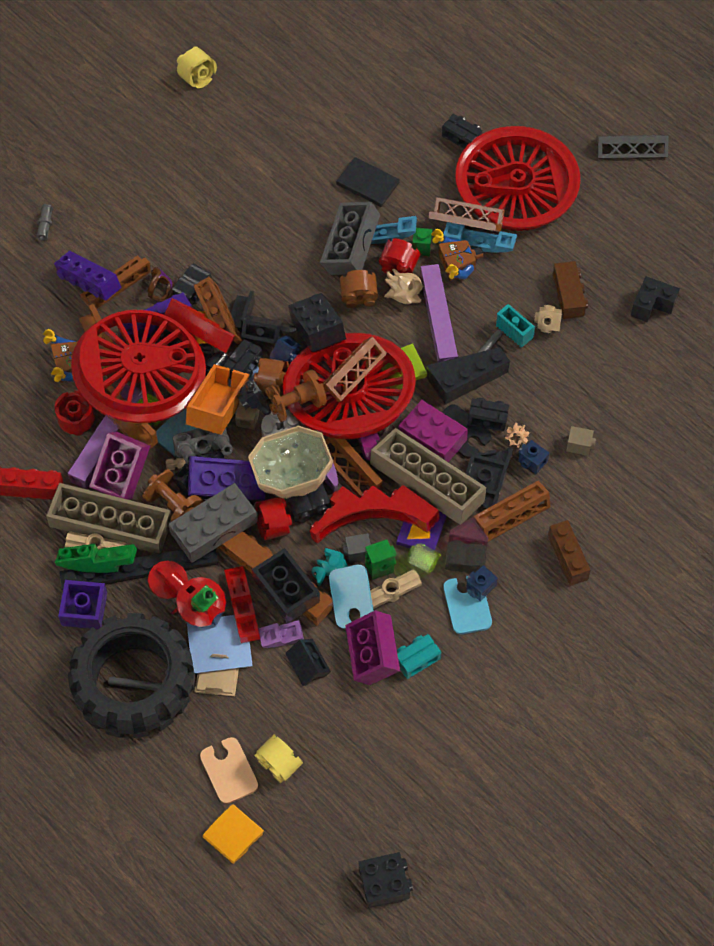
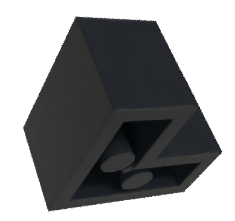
[631,276,680,322]

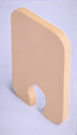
[200,738,258,804]

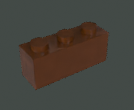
[552,261,588,319]
[548,520,591,586]

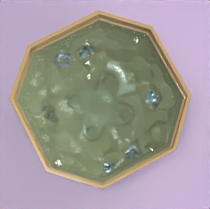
[248,426,333,499]

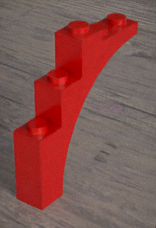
[310,485,440,544]

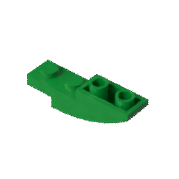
[55,544,137,573]

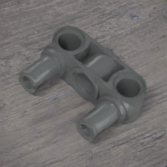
[173,428,233,465]

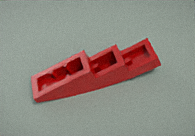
[164,298,235,353]
[224,566,260,643]

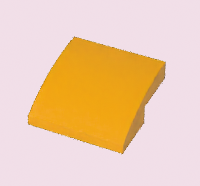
[202,804,264,864]

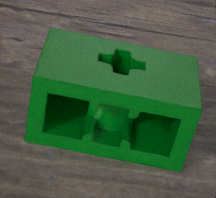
[365,539,397,580]

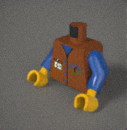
[431,229,483,281]
[43,329,77,383]

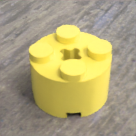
[177,47,217,88]
[254,734,303,783]

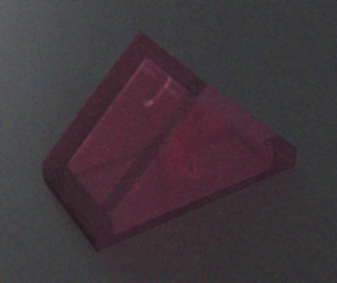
[449,518,489,550]

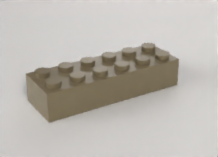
[370,428,486,525]
[46,483,172,554]

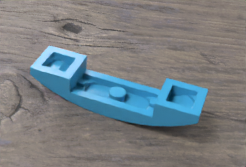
[371,216,417,244]
[444,222,517,253]

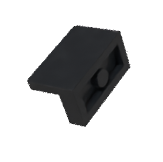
[231,291,255,332]
[286,639,331,686]

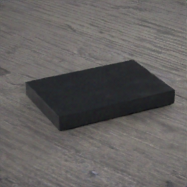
[336,157,400,207]

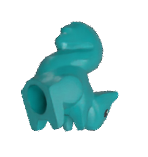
[311,548,348,586]

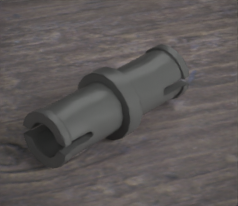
[36,204,53,241]

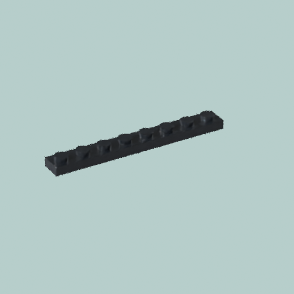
[59,548,218,592]

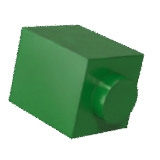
[412,228,432,256]

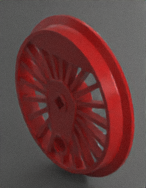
[455,126,580,231]
[71,310,206,423]
[283,333,416,439]

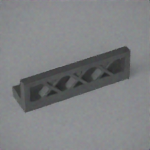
[596,135,669,158]

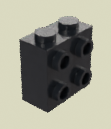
[358,852,413,908]

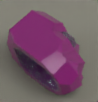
[358,433,380,461]

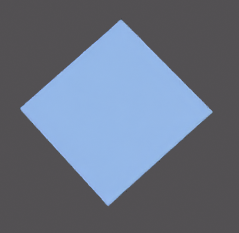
[187,615,252,674]

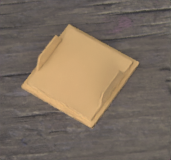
[195,654,239,697]

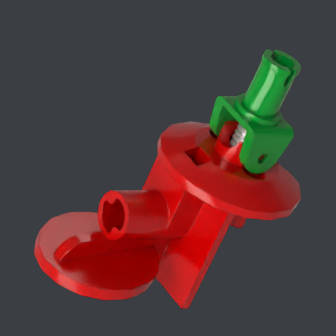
[147,561,226,627]

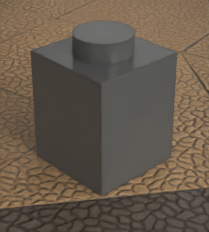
[342,533,371,563]

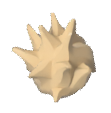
[384,269,424,304]

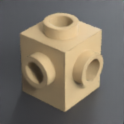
[534,305,562,333]

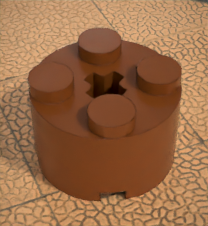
[340,270,378,308]
[253,358,289,396]

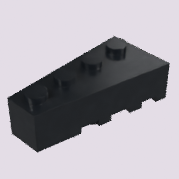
[426,347,510,405]

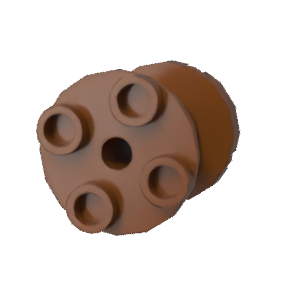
[265,369,327,422]
[142,469,204,522]

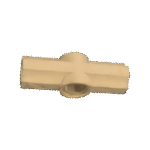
[65,531,127,549]
[370,569,422,609]

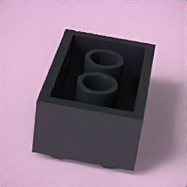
[288,293,346,353]
[252,548,320,624]

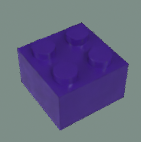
[58,580,107,629]

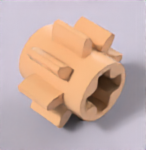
[505,423,529,448]

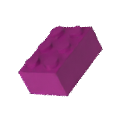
[399,400,468,462]
[89,432,150,500]
[345,610,400,685]

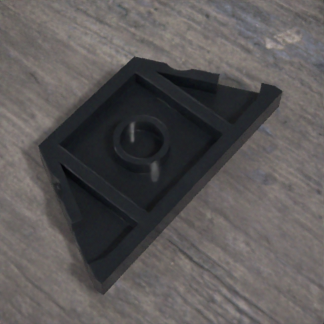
[465,447,513,509]

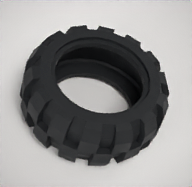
[68,613,195,738]

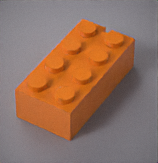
[186,364,249,435]

